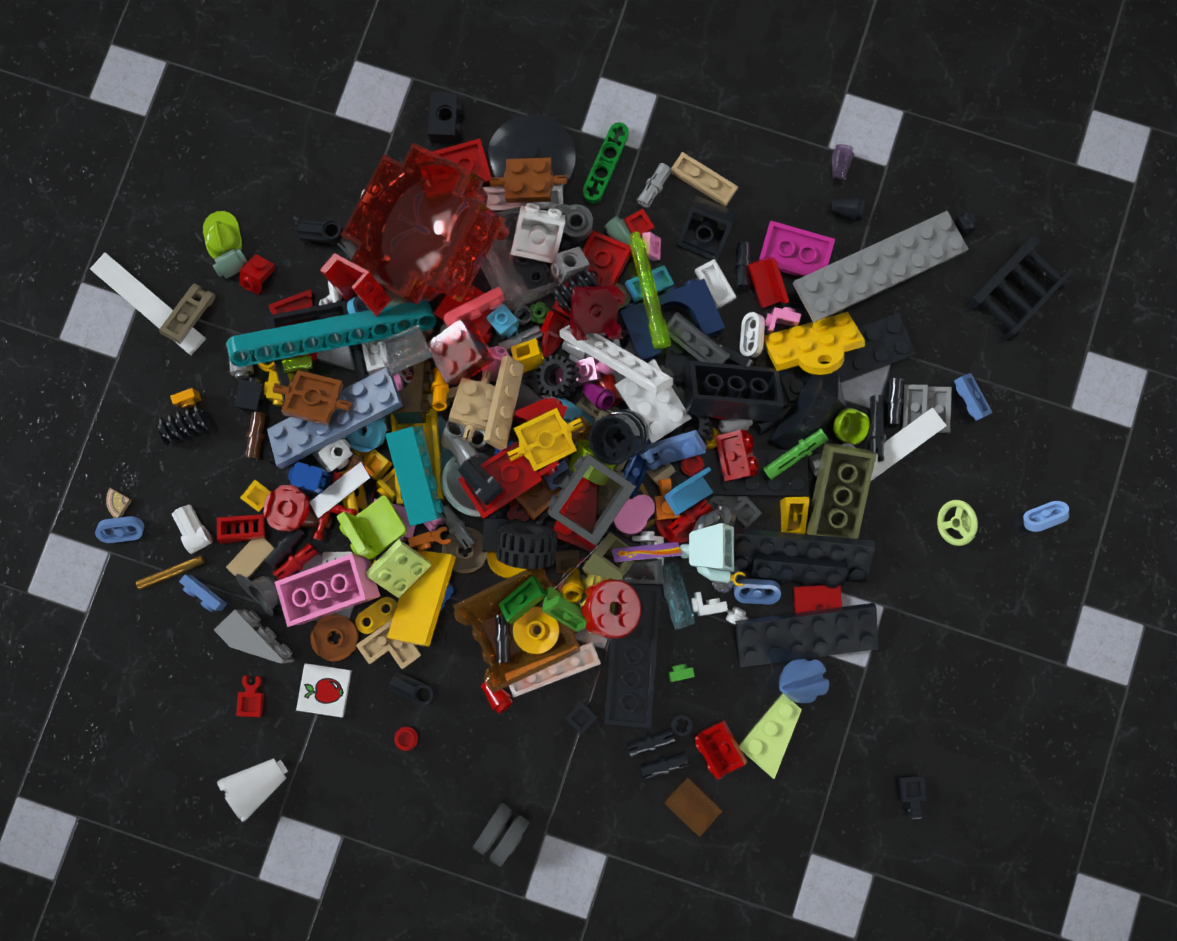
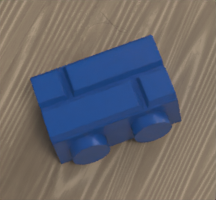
[288,462,332,494]

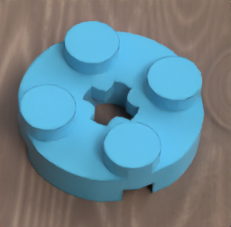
[344,417,386,452]

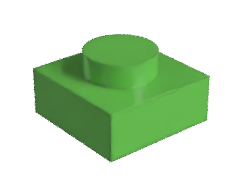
[668,664,695,682]

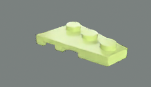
[739,693,802,779]

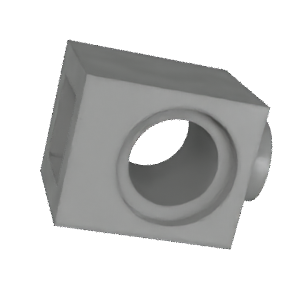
[551,247,590,284]

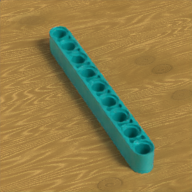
[226,301,436,367]

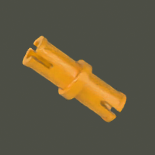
[430,367,449,411]

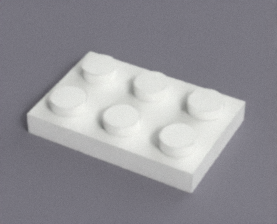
[615,359,691,444]

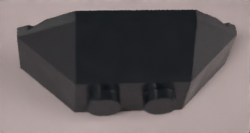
[770,362,846,450]

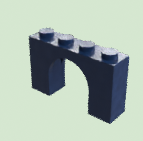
[620,278,725,363]

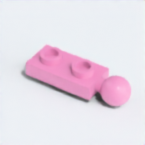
[555,357,615,387]

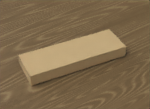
[671,152,738,207]

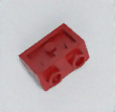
[715,430,759,481]

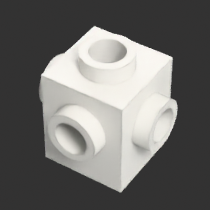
[312,438,353,472]

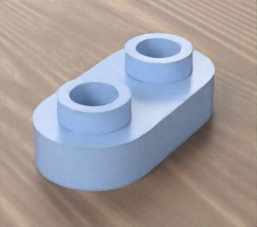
[1023,501,1069,532]

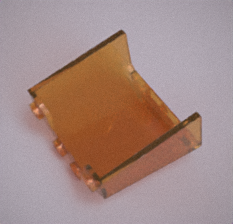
[453,568,580,693]

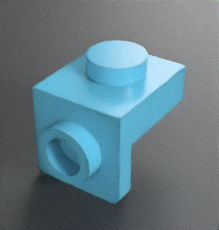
[487,304,519,341]

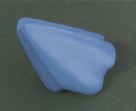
[779,659,829,703]

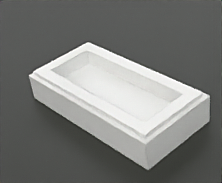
[695,259,737,309]

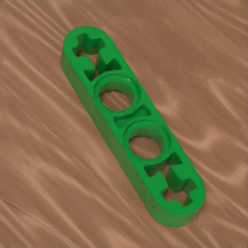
[583,122,629,204]

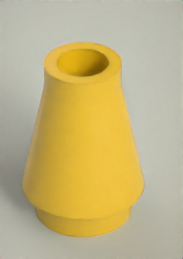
[561,568,584,603]

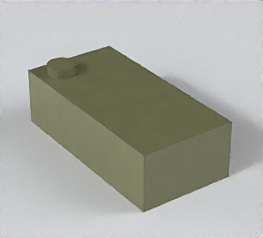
[806,442,876,539]

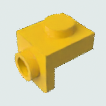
[376,469,396,503]

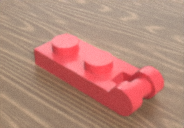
[444,287,505,331]

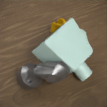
[680,506,746,587]

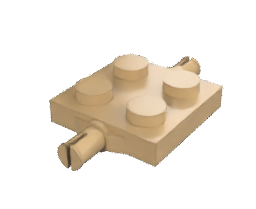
[449,370,495,442]

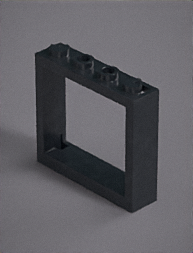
[263,300,369,402]

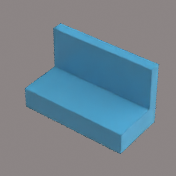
[663,467,713,516]

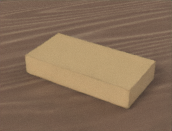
[226,538,275,579]

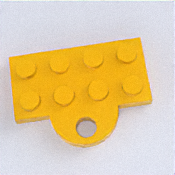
[763,312,865,375]

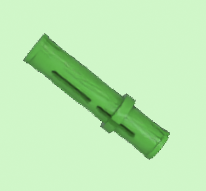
[763,428,829,480]

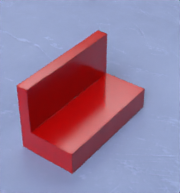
[747,257,789,308]

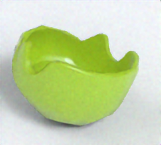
[833,408,870,445]

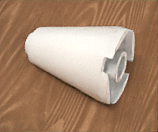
[217,758,288,822]

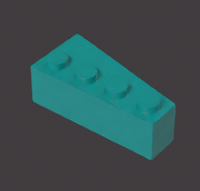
[385,426,443,526]

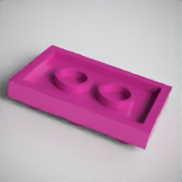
[759,221,835,278]

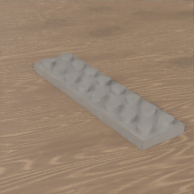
[793,211,968,323]

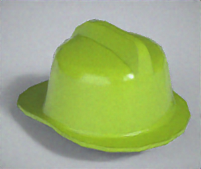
[203,211,242,259]

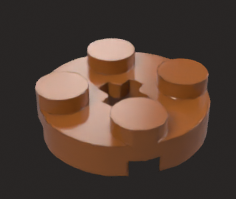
[310,614,359,661]

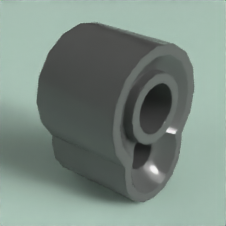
[554,204,593,245]

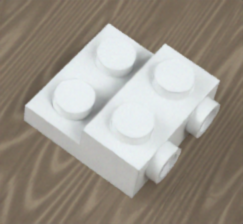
[511,203,565,263]

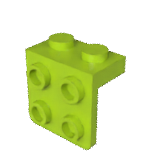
[337,496,407,560]

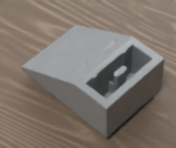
[214,610,295,664]

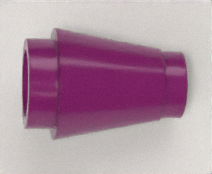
[582,382,615,411]

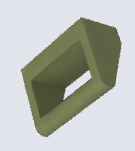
[582,532,635,580]

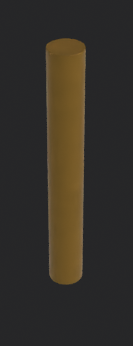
[136,555,205,590]

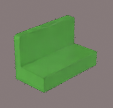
[542,587,587,632]

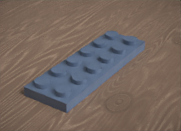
[267,367,403,469]

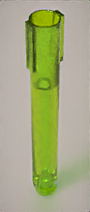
[630,232,672,350]

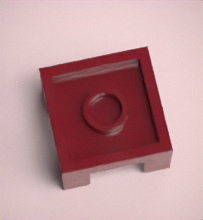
[569,286,625,341]

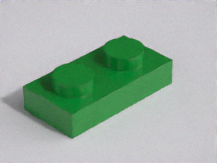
[499,575,547,624]

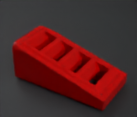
[217,514,265,544]

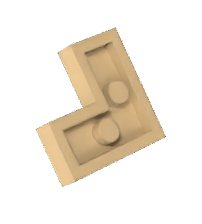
[356,619,422,669]

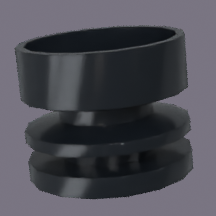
[589,409,649,465]

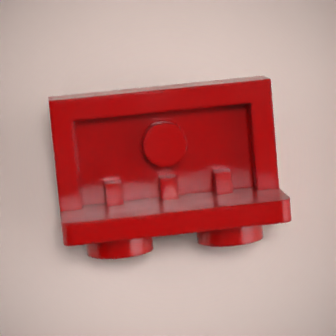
[695,720,747,780]

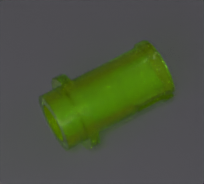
[282,354,312,373]

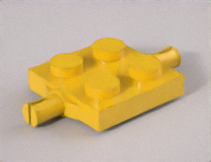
[507,408,584,471]

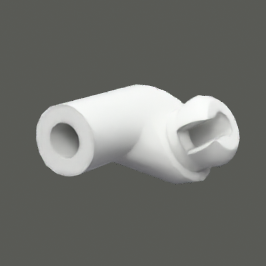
[319,281,342,305]

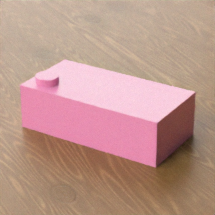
[275,553,380,627]

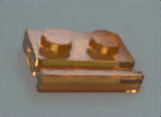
[664,777,723,837]

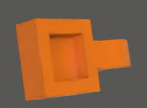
[653,479,680,520]
[408,527,452,551]

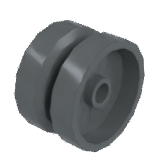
[472,802,530,867]

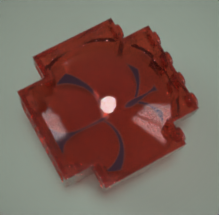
[341,143,509,305]

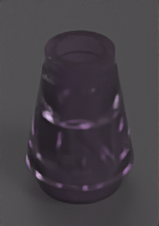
[832,144,854,179]

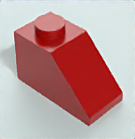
[513,398,567,424]

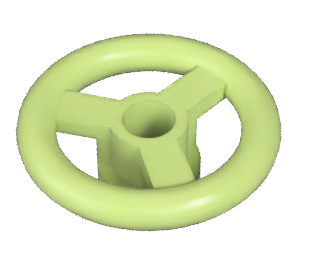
[937,500,978,546]

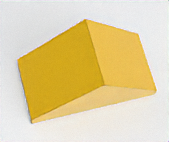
[780,497,809,534]

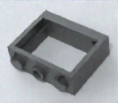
[547,453,636,545]

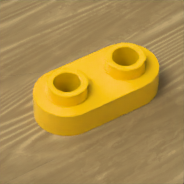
[355,597,398,634]

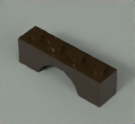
[392,332,435,424]

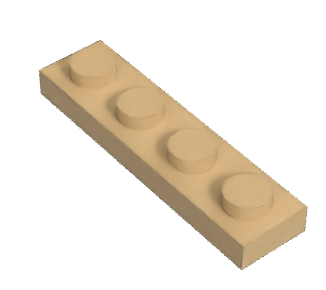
[483,355,525,450]

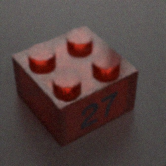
[425,319,494,385]

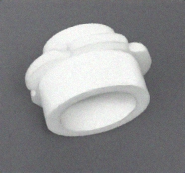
[726,607,748,624]

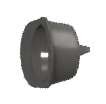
[236,574,280,617]

